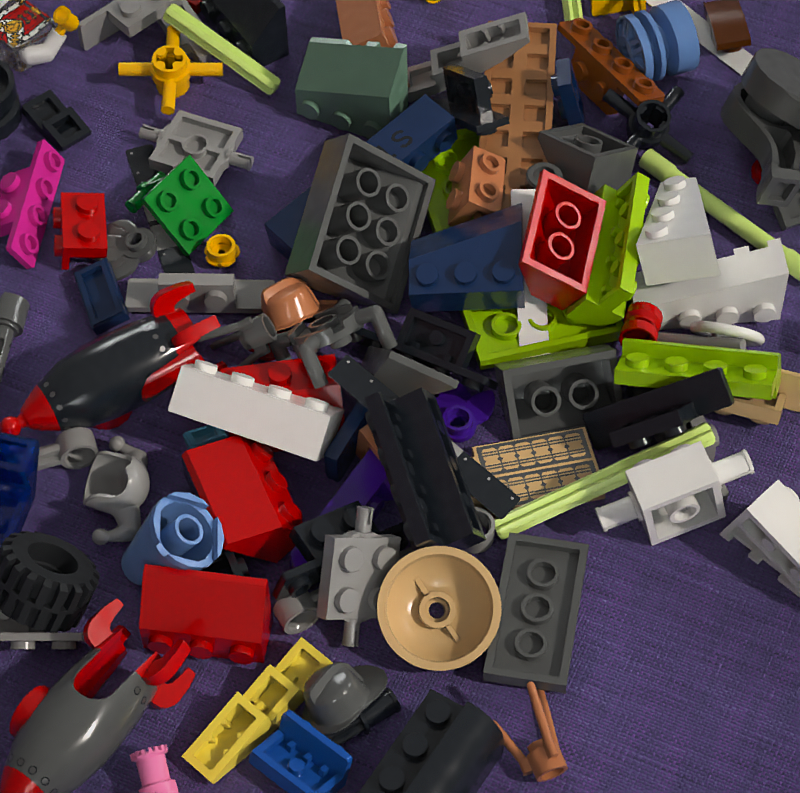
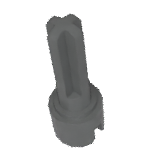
[0,292,30,382]

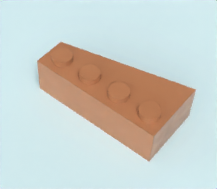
[336,0,410,88]

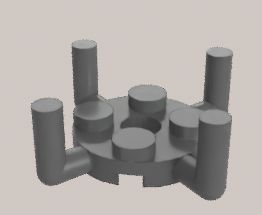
[269,299,398,389]

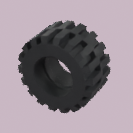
[0,531,100,633]

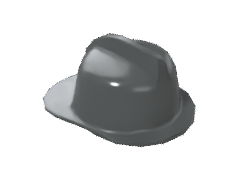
[302,662,388,735]

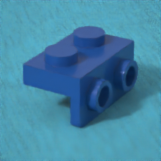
[248,710,353,793]

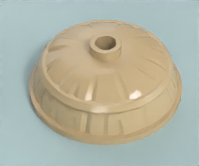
[377,546,501,671]

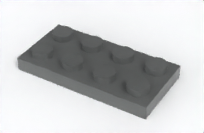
[483,532,589,694]

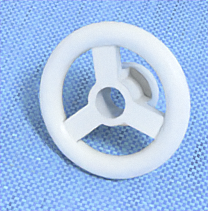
[689,321,765,346]

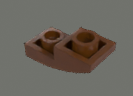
[703,0,751,53]

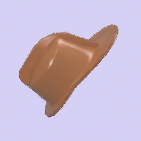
[261,277,338,331]

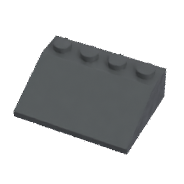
[285,133,436,314]

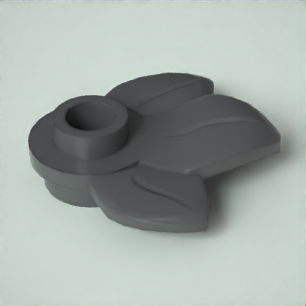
[90,219,157,281]

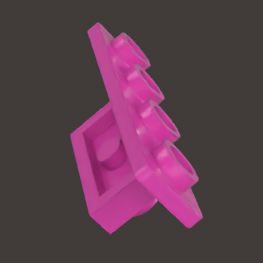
[0,139,65,269]

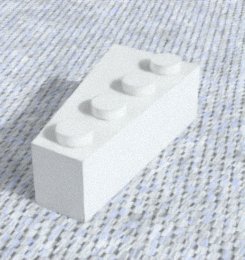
[636,176,721,286]
[626,238,789,330]
[168,359,345,462]

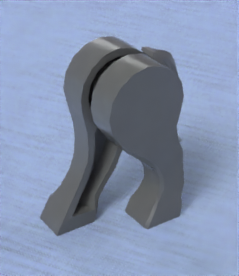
[720,48,800,207]

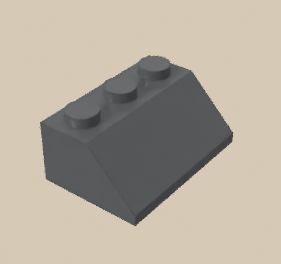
[494,343,623,440]

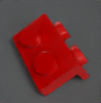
[52,192,108,270]

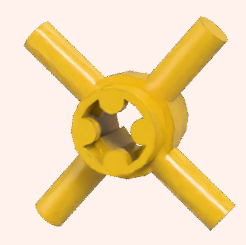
[118,25,223,115]

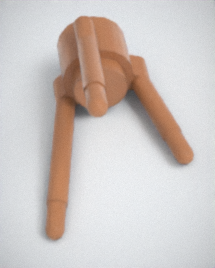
[493,681,568,782]

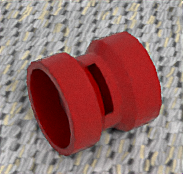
[619,301,663,346]

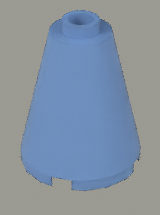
[121,492,224,586]

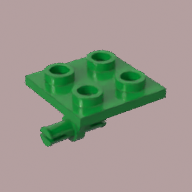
[125,155,234,256]

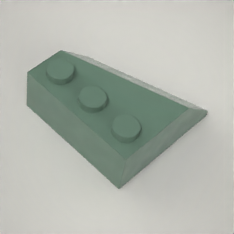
[295,37,408,139]

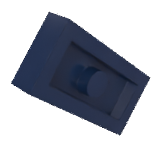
[551,58,585,125]

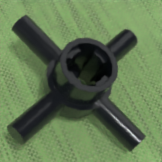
[602,86,694,164]

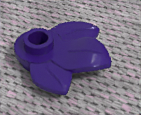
[436,378,495,442]

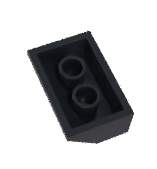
[199,0,289,67]

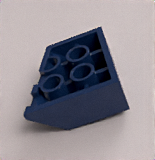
[409,203,525,312]

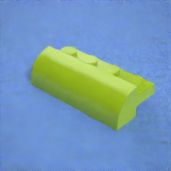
[566,172,650,326]
[614,338,781,400]

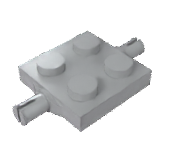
[139,110,254,186]
[316,506,401,647]

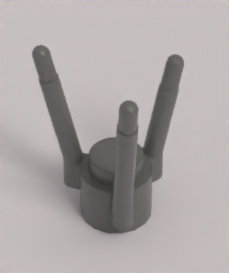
[198,313,277,366]

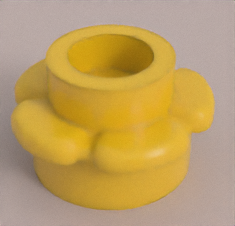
[204,234,240,267]

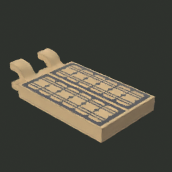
[470,427,606,518]

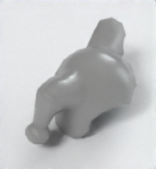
[83,436,150,545]

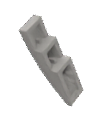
[407,12,530,103]

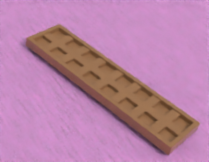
[474,21,557,219]

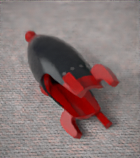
[0,281,228,438]

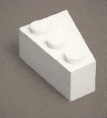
[719,479,800,597]

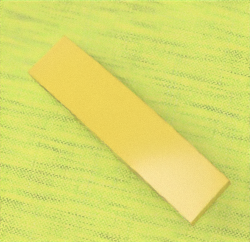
[182,637,333,784]

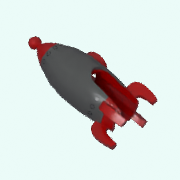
[0,598,196,793]

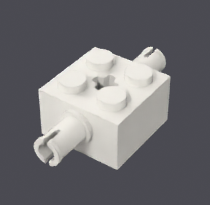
[595,441,755,546]

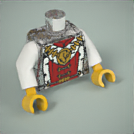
[0,0,79,72]

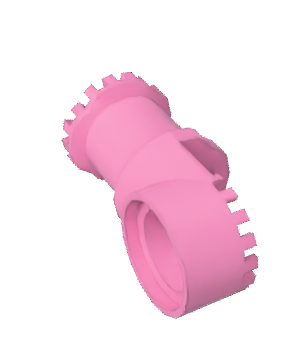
[130,744,179,793]

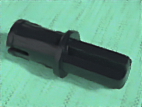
[325,687,401,746]

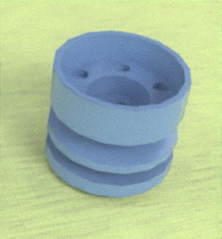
[615,0,700,81]

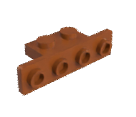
[557,18,665,115]

